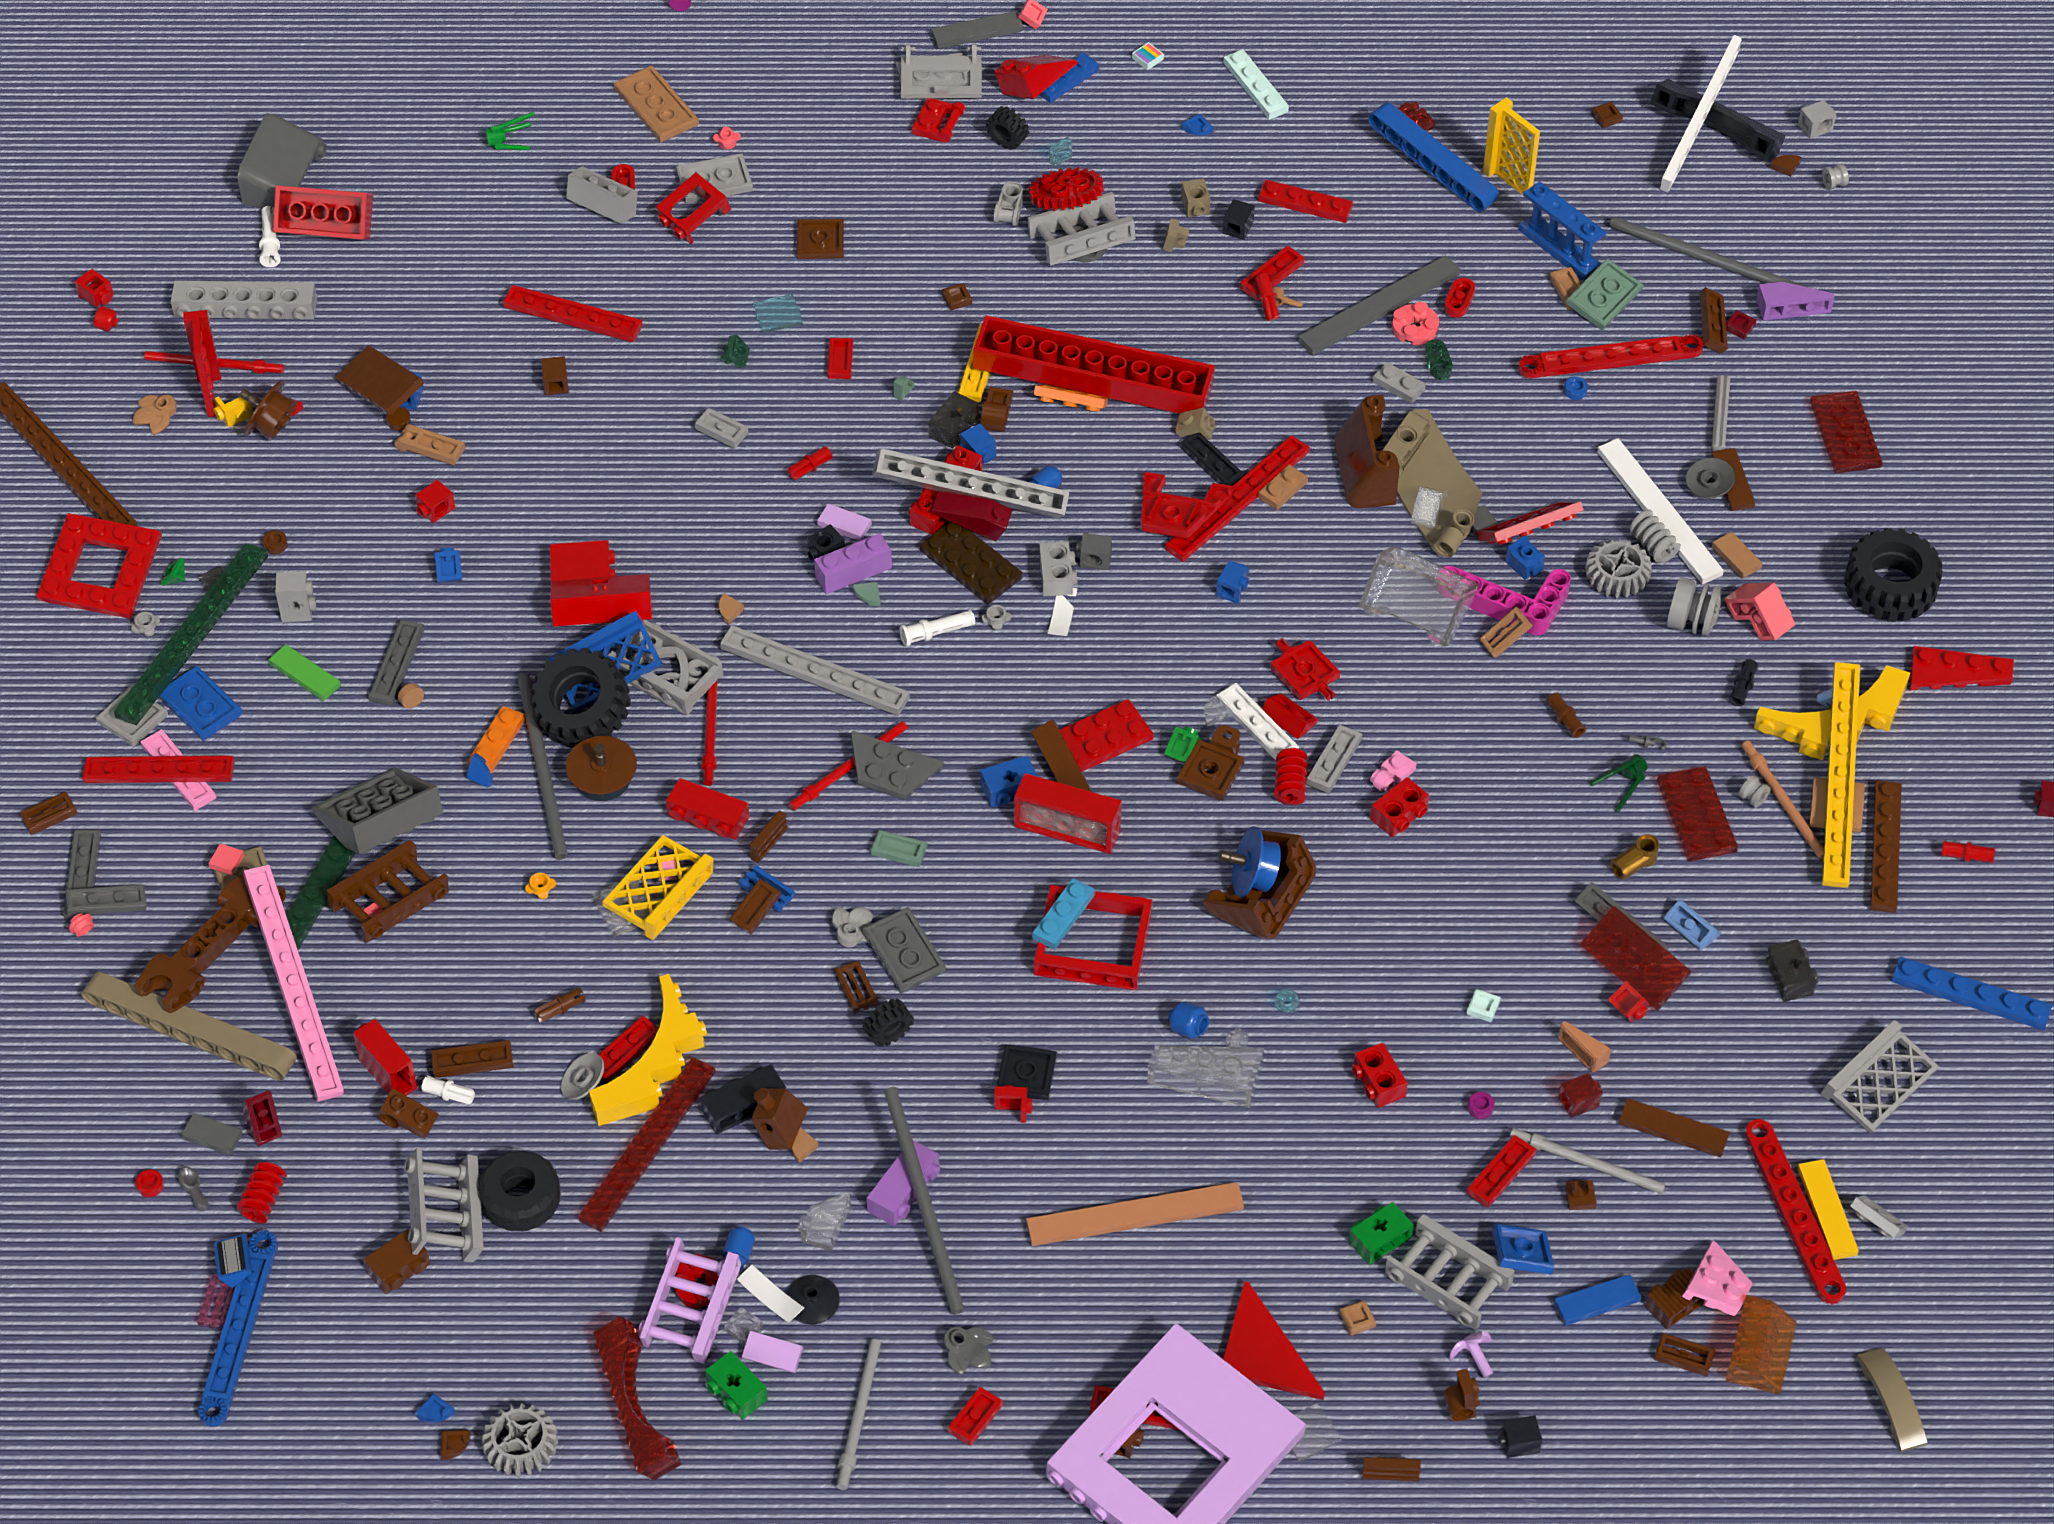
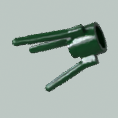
[1590,754,1648,812]

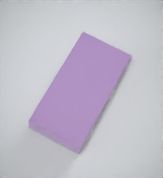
[817,504,872,541]
[742,1331,804,1374]

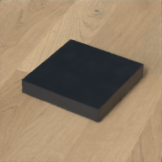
[997,1044,1057,1101]

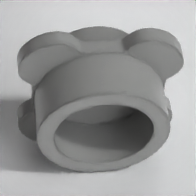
[982,605,1011,630]
[131,612,160,636]

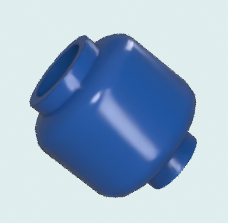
[1168,1001,1209,1039]

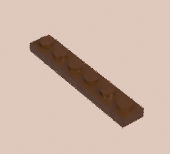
[1870,780,1902,913]

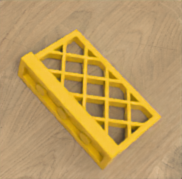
[1483,97,1540,195]
[603,835,714,940]

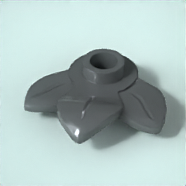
[943,1327,994,1375]

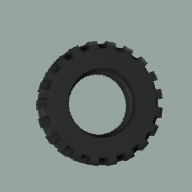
[1844,528,1943,622]
[530,648,631,748]

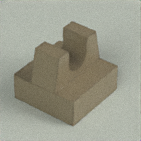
[1163,218,1189,252]

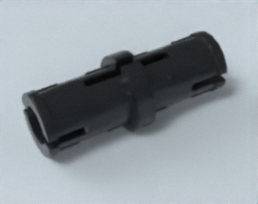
[1729,659,1759,707]

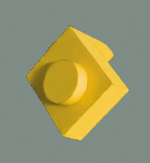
[213,396,253,428]

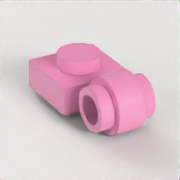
[1370,750,1417,792]

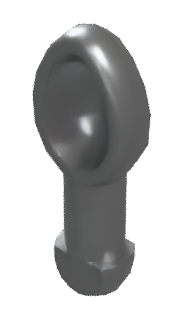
[178,1166,209,1211]

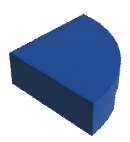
[1181,114,1213,135]
[466,753,493,788]
[415,1393,455,1422]

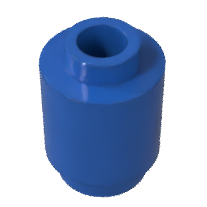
[1029,465,1062,488]
[722,1227,755,1269]

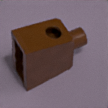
[752,1088,808,1150]

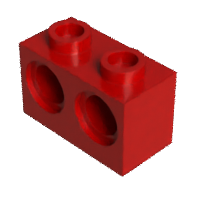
[1370,777,1429,837]
[1352,1042,1408,1108]

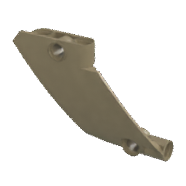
[1383,409,1483,557]

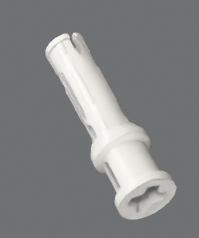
[259,206,281,267]
[899,610,975,647]

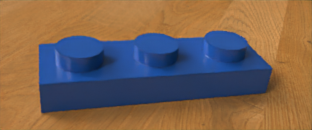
[1039,52,1099,103]

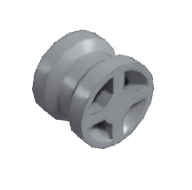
[1822,163,1849,190]
[1739,776,1771,808]

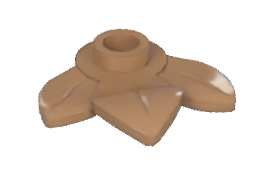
[133,395,177,435]

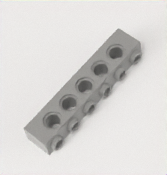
[171,281,317,320]

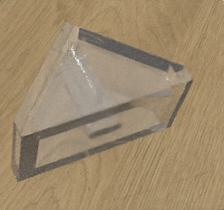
[1411,486,1448,529]

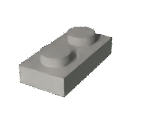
[1373,362,1426,404]
[695,408,748,448]
[1851,1195,1909,1238]

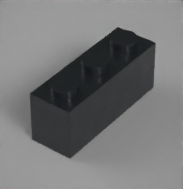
[700,1064,786,1135]

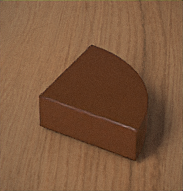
[1770,155,1802,177]
[441,1430,471,1460]

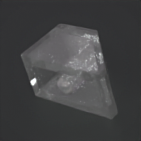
[798,1192,852,1252]

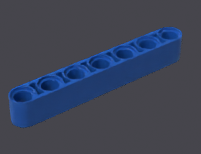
[1368,102,1499,212]

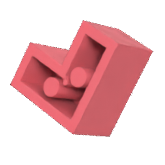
[1724,582,1796,641]

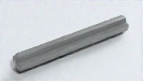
[1712,375,1730,451]

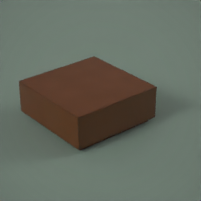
[1591,102,1623,129]
[942,283,972,311]

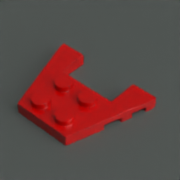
[1141,472,1234,539]

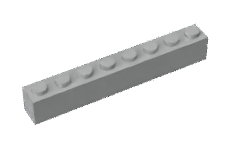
[872,448,1069,519]

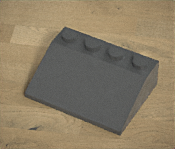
[312,767,443,854]

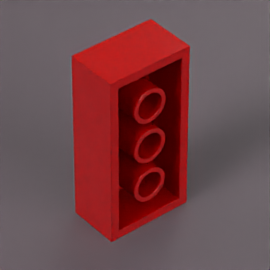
[273,185,373,239]

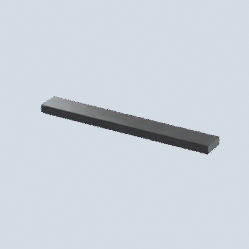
[1298,255,1460,356]

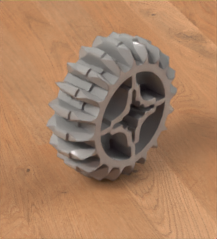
[1585,538,1652,599]
[482,1403,558,1478]

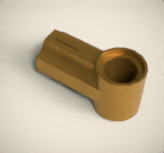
[1610,834,1659,880]

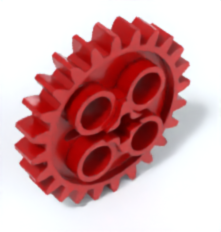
[1029,167,1104,211]

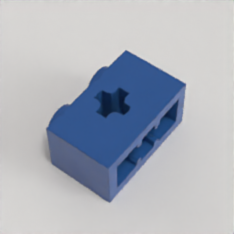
[980,755,1038,807]

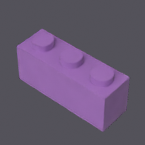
[814,533,892,594]
[867,1140,940,1227]

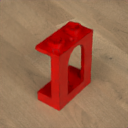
[656,172,731,244]

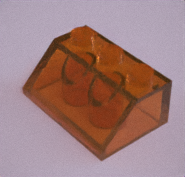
[1726,1295,1797,1395]

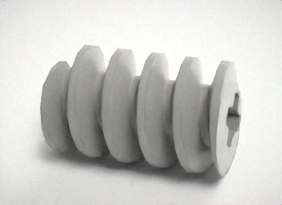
[1630,509,1681,563]

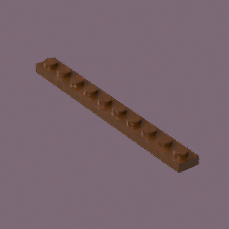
[0,381,138,526]

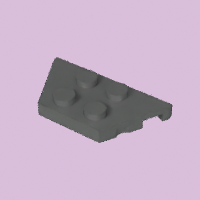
[850,730,944,800]

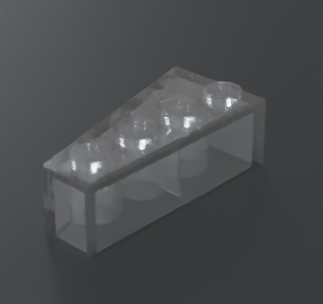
[1147,1045,1264,1108]

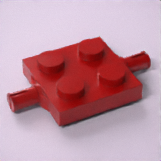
[1270,638,1340,701]

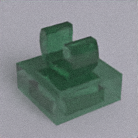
[720,334,750,369]

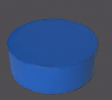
[1564,377,1588,400]

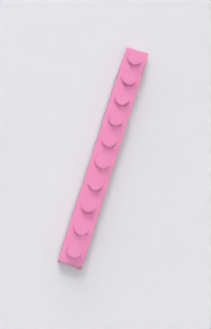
[243,865,344,1102]

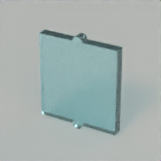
[753,294,803,333]

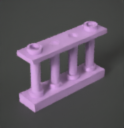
[638,1237,741,1364]

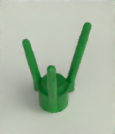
[486,112,535,150]

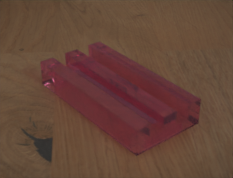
[197,1274,236,1330]

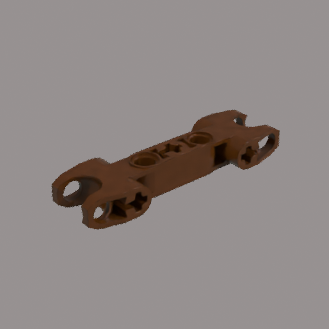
[135,873,286,1013]

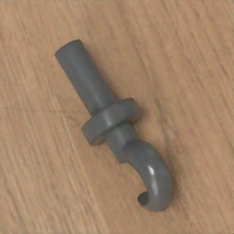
[1628,735,1667,750]

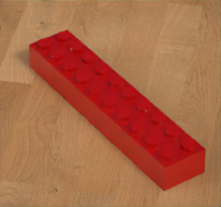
[973,315,1215,413]

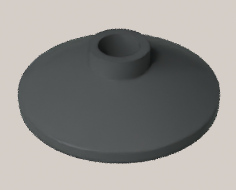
[1686,458,1735,499]

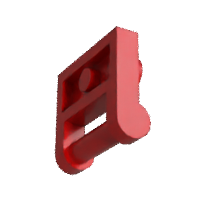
[912,98,966,143]

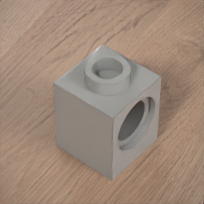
[1798,100,1836,139]

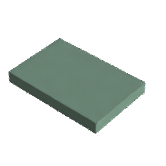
[1566,258,1644,331]

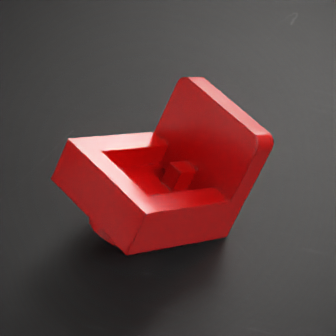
[1608,981,1650,1023]
[995,1085,1032,1123]

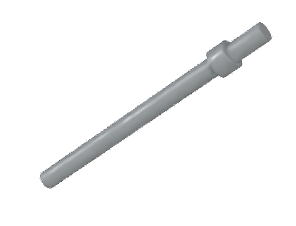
[1510,1128,1666,1194]
[836,1339,881,1490]

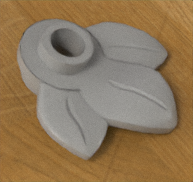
[832,907,872,947]

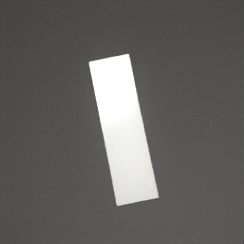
[1048,588,1077,636]
[737,1265,804,1322]

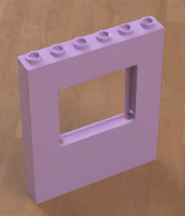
[1046,1323,1306,1524]

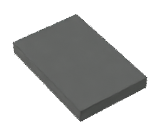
[863,907,947,993]

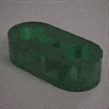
[1424,339,1453,380]

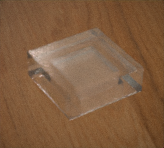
[724,1307,763,1345]

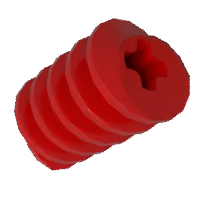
[1274,748,1308,805]
[237,1162,287,1224]

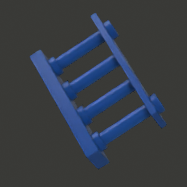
[1519,181,1607,281]

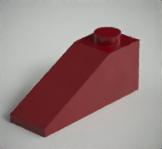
[931,491,1013,542]
[242,1090,282,1146]

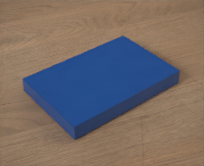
[157,665,243,741]

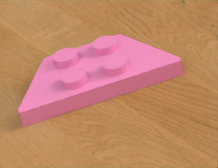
[1682,1241,1753,1316]

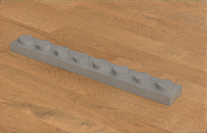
[720,625,910,716]

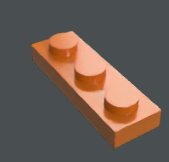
[1034,384,1108,412]
[467,706,526,773]

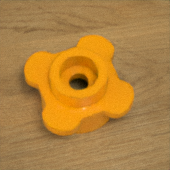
[525,873,556,899]

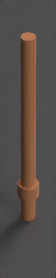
[1741,741,1824,861]

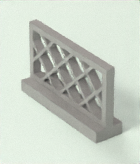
[1821,1020,1939,1134]

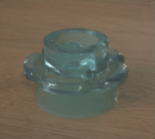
[1275,988,1300,1013]

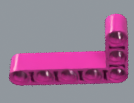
[1437,566,1571,635]

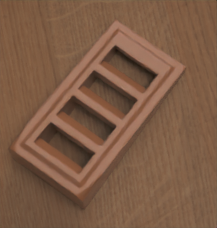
[1558,1021,1611,1073]

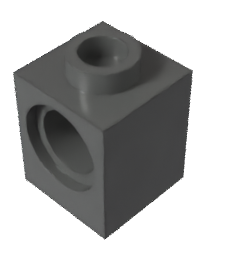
[1076,533,1112,570]

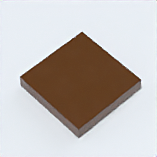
[797,219,844,259]

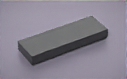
[65,884,147,916]

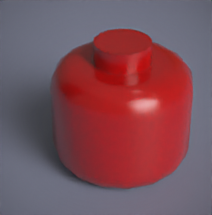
[93,306,119,332]

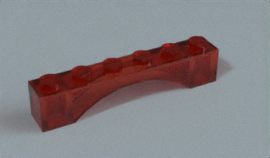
[593,1316,682,1480]

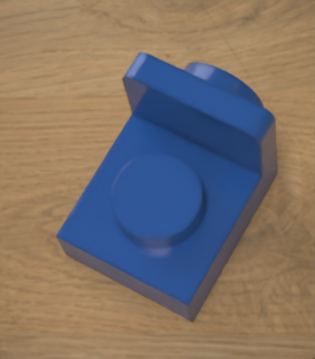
[435,548,462,583]

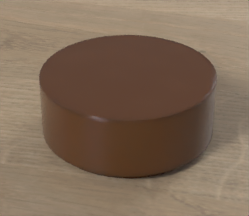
[386,407,411,430]
[262,530,288,554]

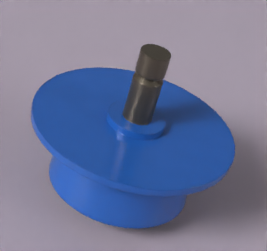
[1218,826,1281,897]

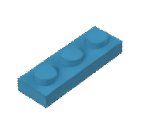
[1032,878,1095,950]

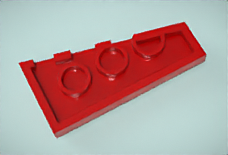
[1910,646,2014,691]

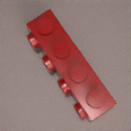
[908,445,983,535]

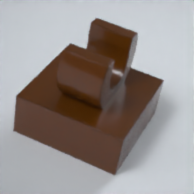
[1565,1180,1597,1210]

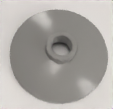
[561,1053,604,1100]

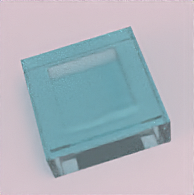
[1049,137,1072,167]

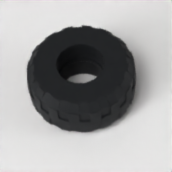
[479,1151,561,1232]

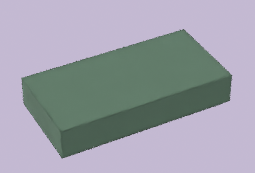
[871,830,928,867]

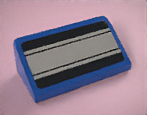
[214,1234,252,1288]

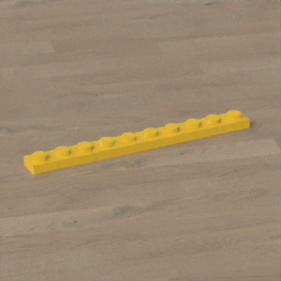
[1822,662,1860,888]

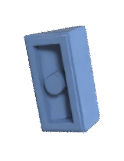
[1663,898,1721,951]

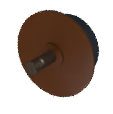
[566,736,637,801]

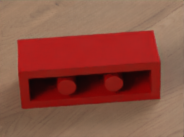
[666,778,749,840]

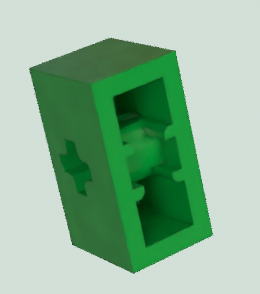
[1349,1202,1413,1266]
[705,1351,768,1420]

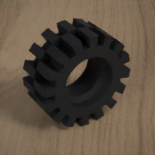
[985,106,1029,150]
[863,998,914,1047]

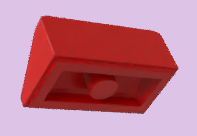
[1262,693,1318,739]

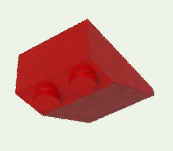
[994,55,1078,99]

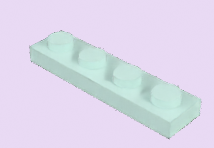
[1224,49,1289,120]

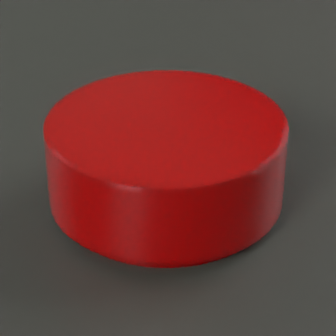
[136,1169,164,1197]

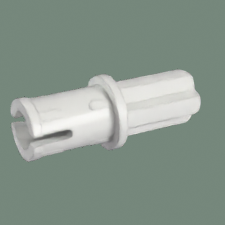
[422,1076,475,1104]

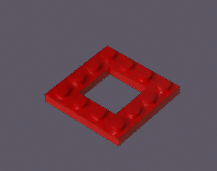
[36,513,162,619]

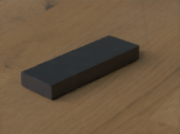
[1180,432,1245,486]

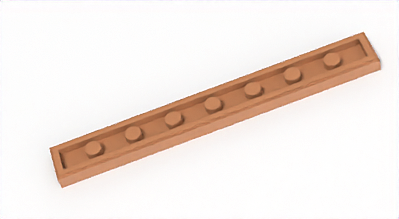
[1026,1182,1244,1246]

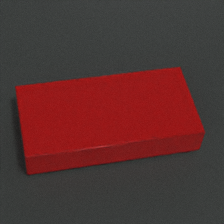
[828,338,853,379]

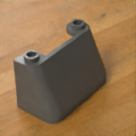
[238,113,327,210]

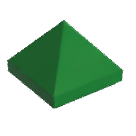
[160,558,185,586]

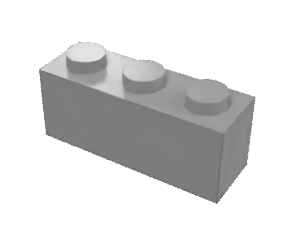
[566,166,638,224]

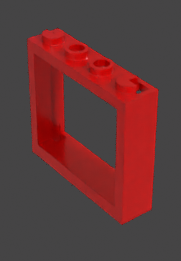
[1034,885,1152,991]

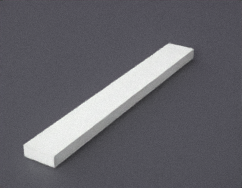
[1660,35,1742,193]
[1597,438,1724,584]

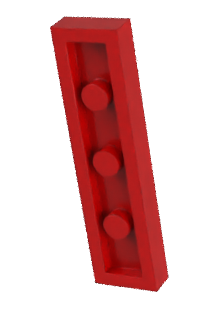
[1258,179,1353,223]

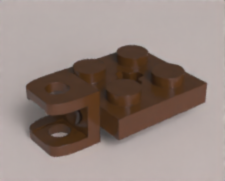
[1177,724,1245,801]

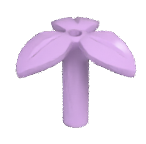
[1449,1331,1493,1378]

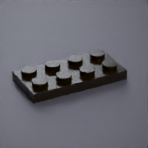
[920,521,1023,605]

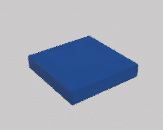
[1492,1224,1554,1275]

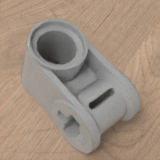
[994,182,1023,226]

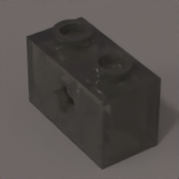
[929,391,980,449]
[1765,939,1818,1002]

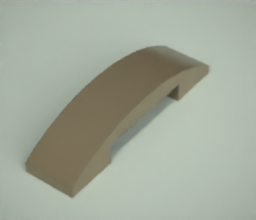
[1856,1348,1927,1452]

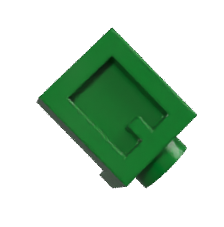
[1164,726,1203,764]

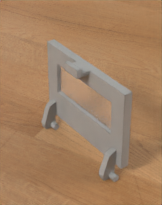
[901,43,982,98]

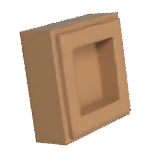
[1339,1300,1376,1336]

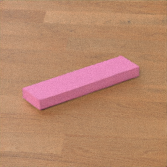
[140,729,216,811]

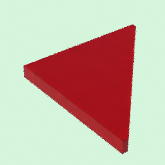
[1223,1281,1325,1400]

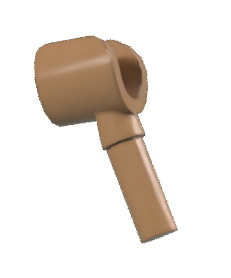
[1273,287,1303,308]

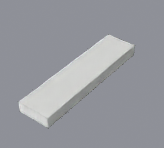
[1216,683,1299,760]

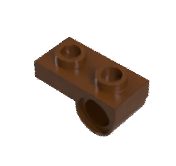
[981,387,1013,432]
[378,1088,439,1139]
[1443,1368,1480,1421]

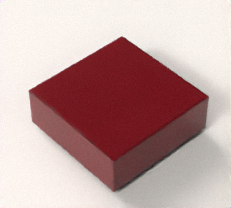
[1726,310,1757,340]

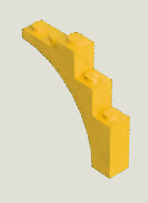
[1754,665,1910,760]
[589,974,707,1126]

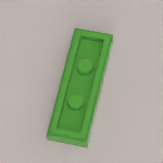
[269,644,341,702]

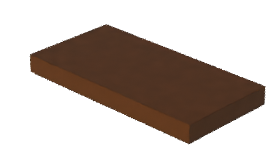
[335,345,424,415]

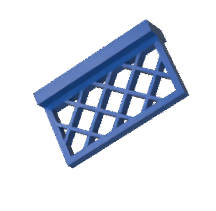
[548,611,663,712]

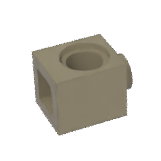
[1181,178,1211,217]

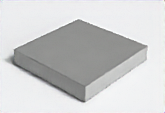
[96,686,168,747]

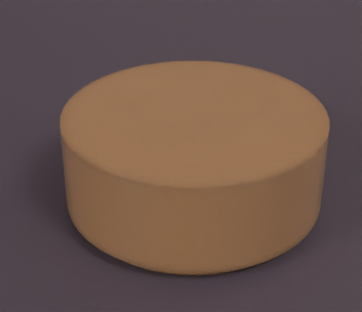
[398,683,424,708]

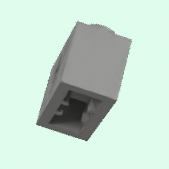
[275,571,316,622]

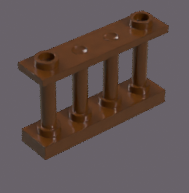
[327,840,449,944]

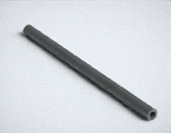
[1610,216,1808,287]
[518,674,568,860]
[884,1087,965,1315]

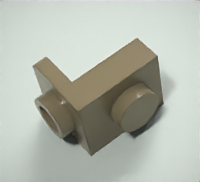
[1175,407,1215,440]

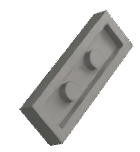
[1306,724,1362,794]

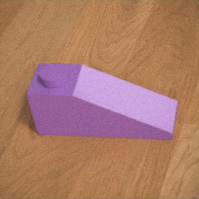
[1756,282,1835,321]

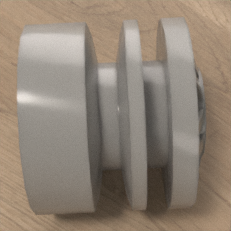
[1667,577,1721,637]

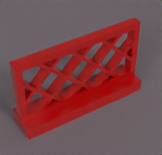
[183,310,222,417]

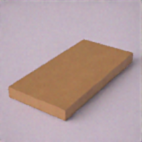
[614,65,699,143]

